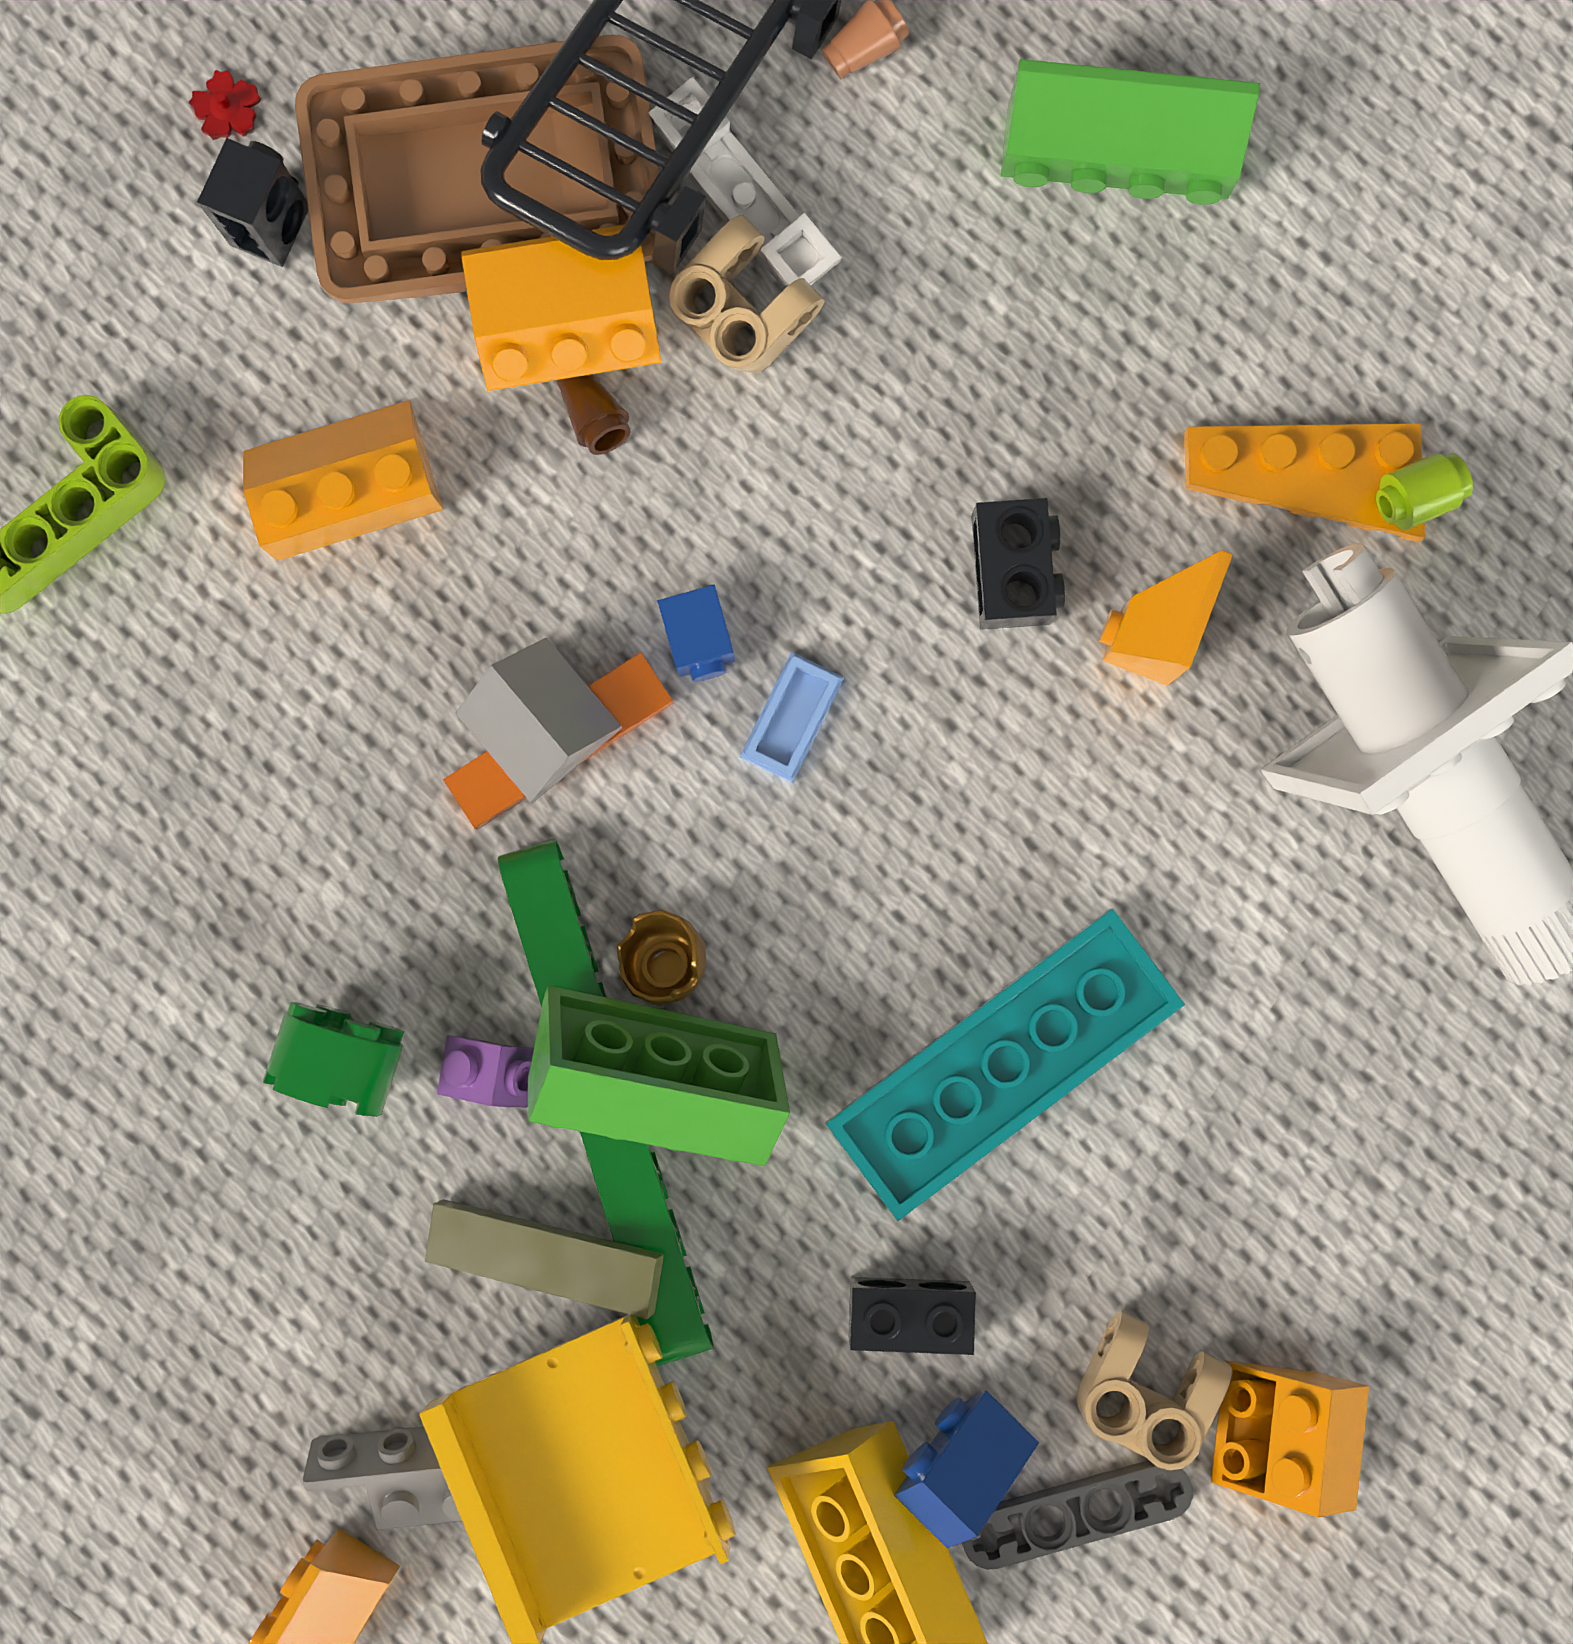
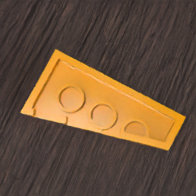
[1184,424,1425,542]

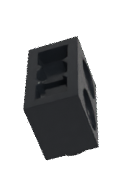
[197,138,309,268]
[971,498,1065,630]
[848,1277,976,1355]

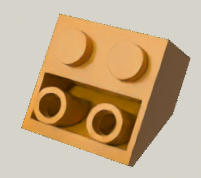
[1211,1360,1369,1518]
[248,1528,400,1644]

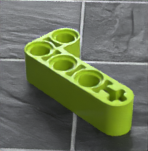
[0,395,165,614]

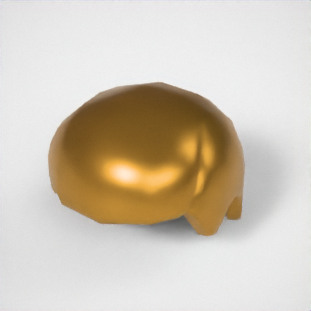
[617,909,706,1006]

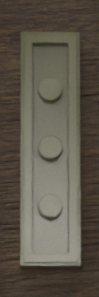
[425,1199,664,1319]

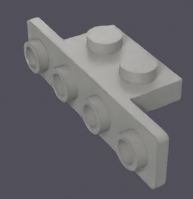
[303,1426,462,1530]

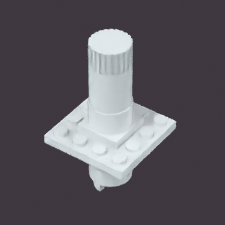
[1260,543,1573,985]

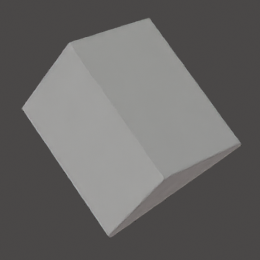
[456,638,623,804]

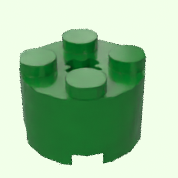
[263,1002,404,1117]

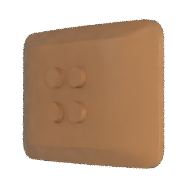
[295,35,659,303]

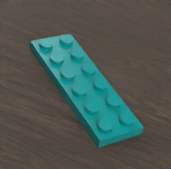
[825,909,1185,1222]

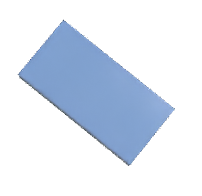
[740,652,844,784]

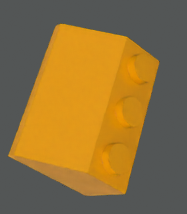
[461,225,661,391]
[243,400,443,561]

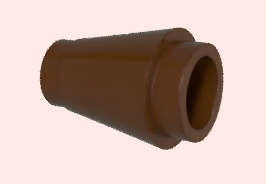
[557,374,631,455]

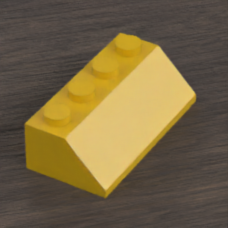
[767,1421,988,1644]

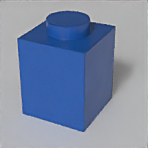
[657,584,735,682]

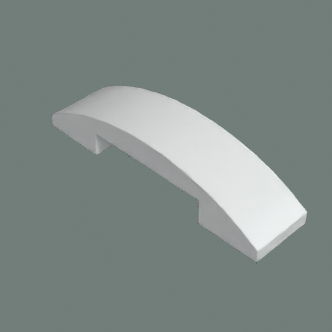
[648,77,842,288]

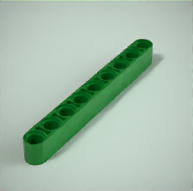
[498,838,714,1367]

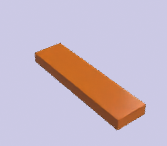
[443,652,674,830]

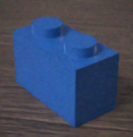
[894,1390,1039,1549]

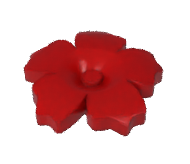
[189,70,261,140]

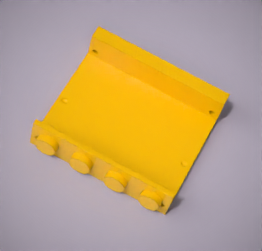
[419,1314,736,1644]

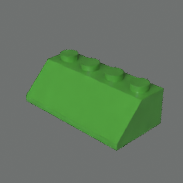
[1001,59,1260,205]
[528,985,790,1166]

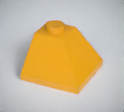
[1099,550,1233,686]

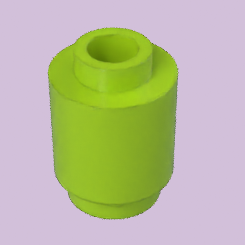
[1376,453,1473,530]

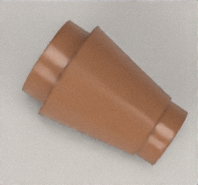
[821,0,910,79]

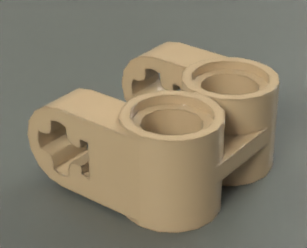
[669,215,825,373]
[1076,1310,1232,1470]

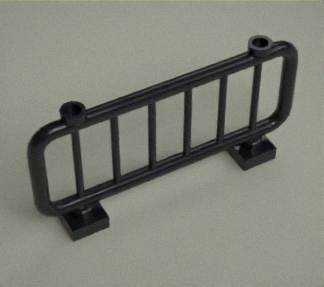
[480,0,842,274]

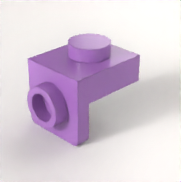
[437,1035,534,1108]

